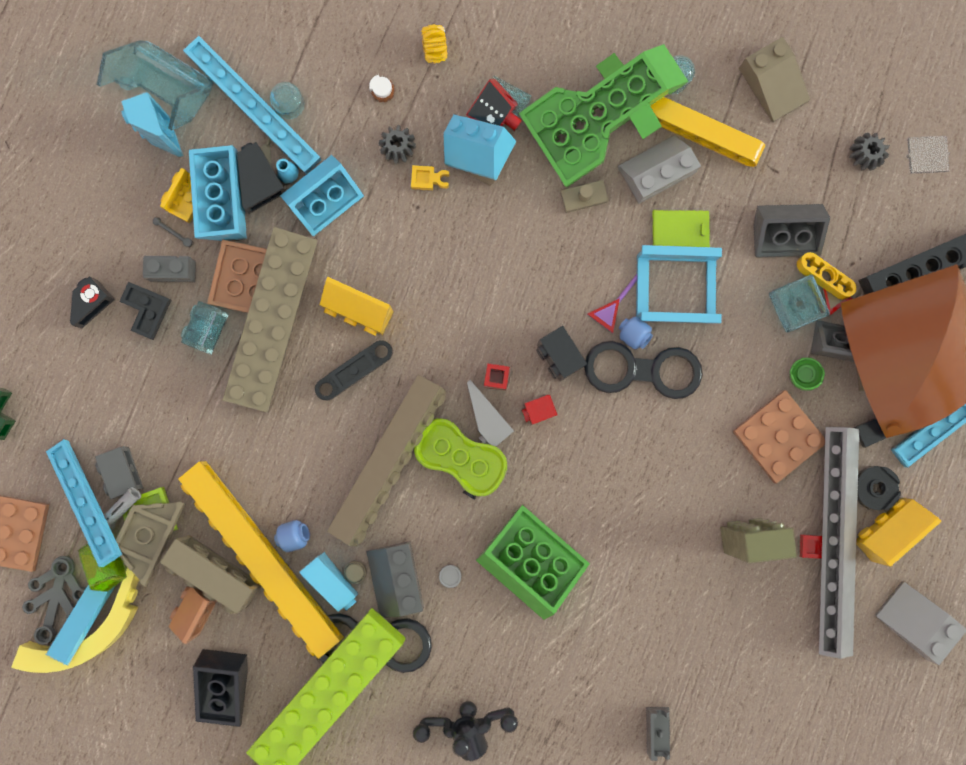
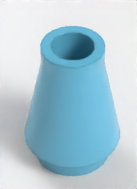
[276,159,299,183]

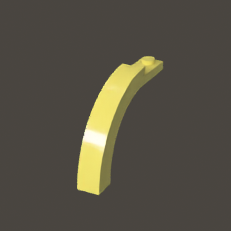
[11,568,140,673]

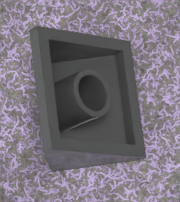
[811,320,854,362]

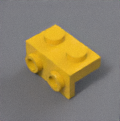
[160,168,193,224]

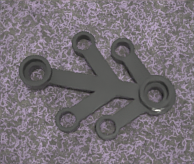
[22,556,86,645]

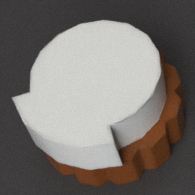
[369,74,395,102]

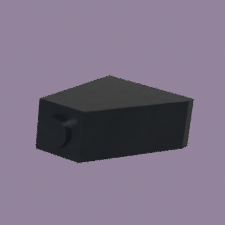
[237,142,286,214]

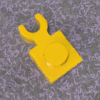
[411,165,450,191]

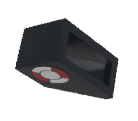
[70,276,115,329]

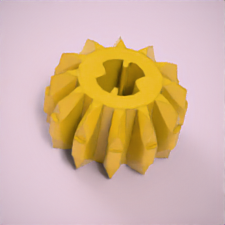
[421,24,447,64]

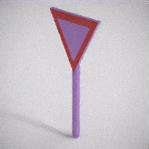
[587,274,637,333]

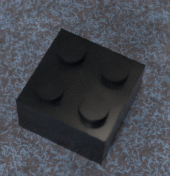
[536,325,587,381]

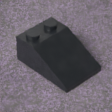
[193,649,248,727]

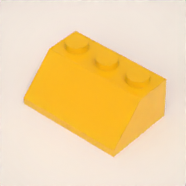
[320,277,394,336]
[856,498,942,567]

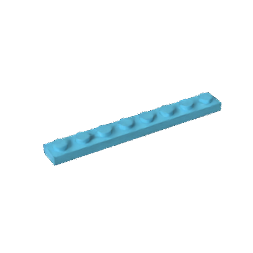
[183,36,322,174]

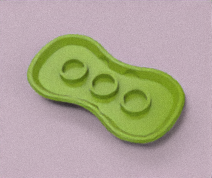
[414,418,507,496]

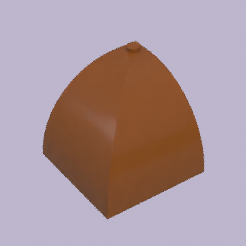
[841,265,966,438]

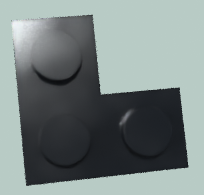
[119,282,171,340]

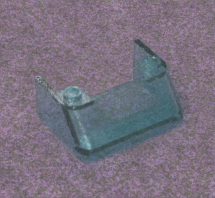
[96,40,213,131]

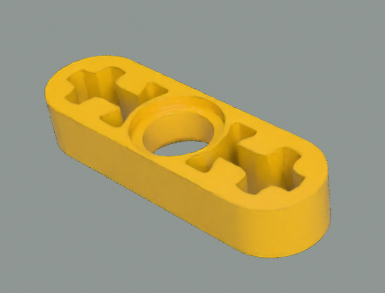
[797,252,856,300]

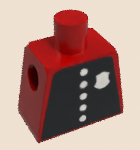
[466,78,522,131]

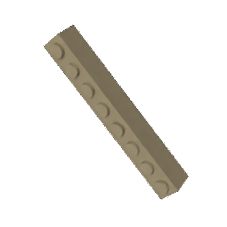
[327,374,447,547]

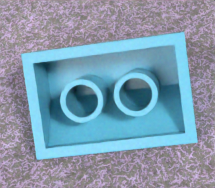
[121,92,183,157]
[443,114,516,180]
[280,155,364,236]

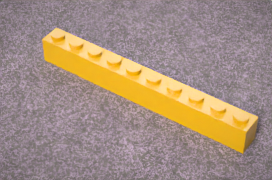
[178,461,344,659]

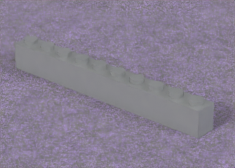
[819,427,859,659]

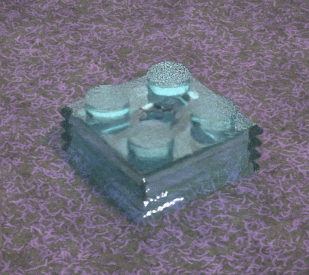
[769,275,830,333]

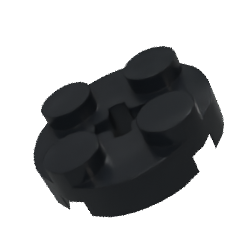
[857,466,901,510]

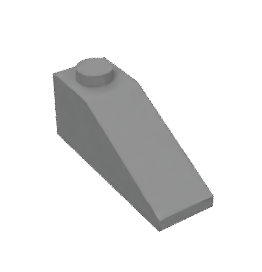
[467,380,514,447]

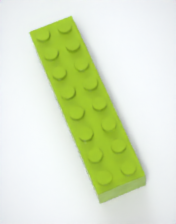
[246,608,406,765]

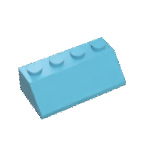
[189,145,247,241]

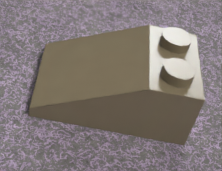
[739,37,810,123]

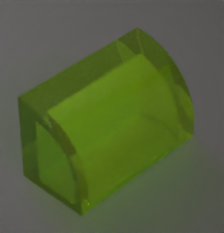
[78,544,127,592]

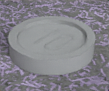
[439,565,461,588]

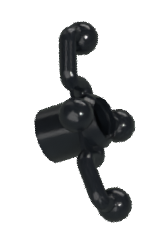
[413,701,518,761]

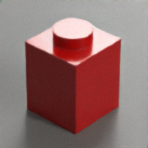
[484,363,510,391]
[521,394,557,425]

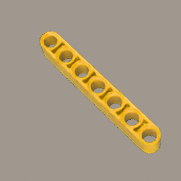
[651,97,765,167]

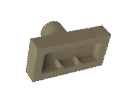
[560,180,609,213]

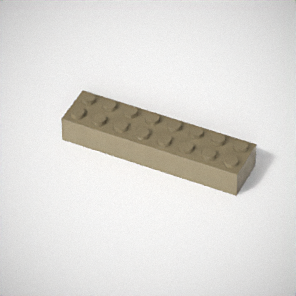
[223,227,318,413]

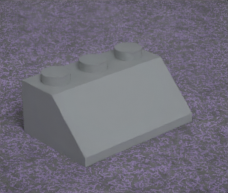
[618,135,701,204]

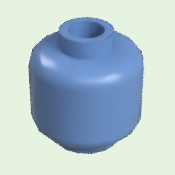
[619,316,653,349]
[274,520,310,552]

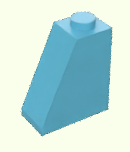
[299,552,358,612]

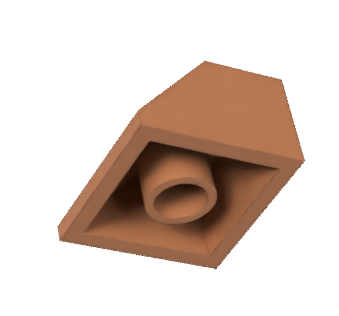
[169,586,217,644]

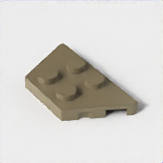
[116,502,185,586]

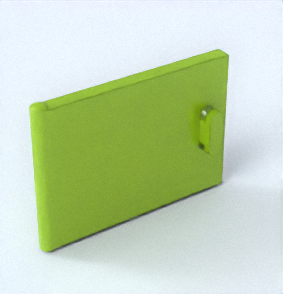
[652,210,710,247]

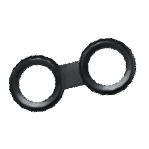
[584,341,703,399]
[315,613,432,673]

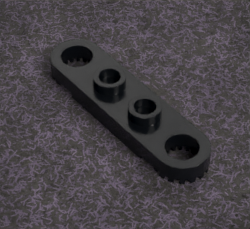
[315,340,393,401]

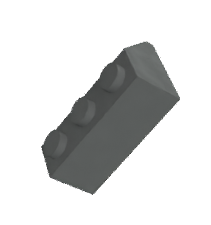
[753,204,830,257]
[366,541,424,617]

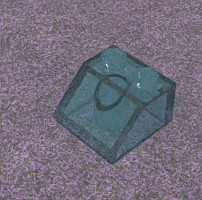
[181,301,229,355]

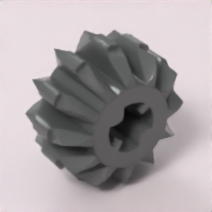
[378,125,416,164]
[849,132,890,171]

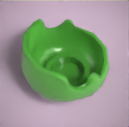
[789,358,825,391]

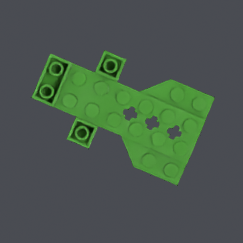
[519,44,688,187]

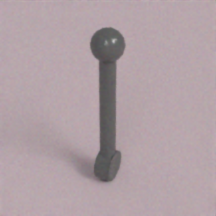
[152,217,193,247]

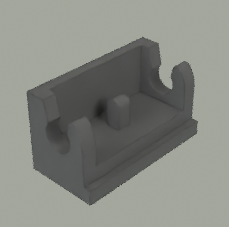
[646,707,670,761]

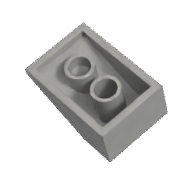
[875,581,966,665]

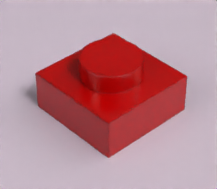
[799,534,822,559]

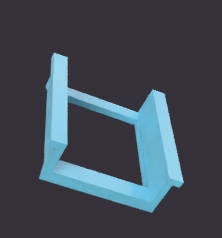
[636,245,722,324]

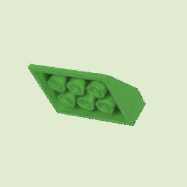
[476,505,590,620]

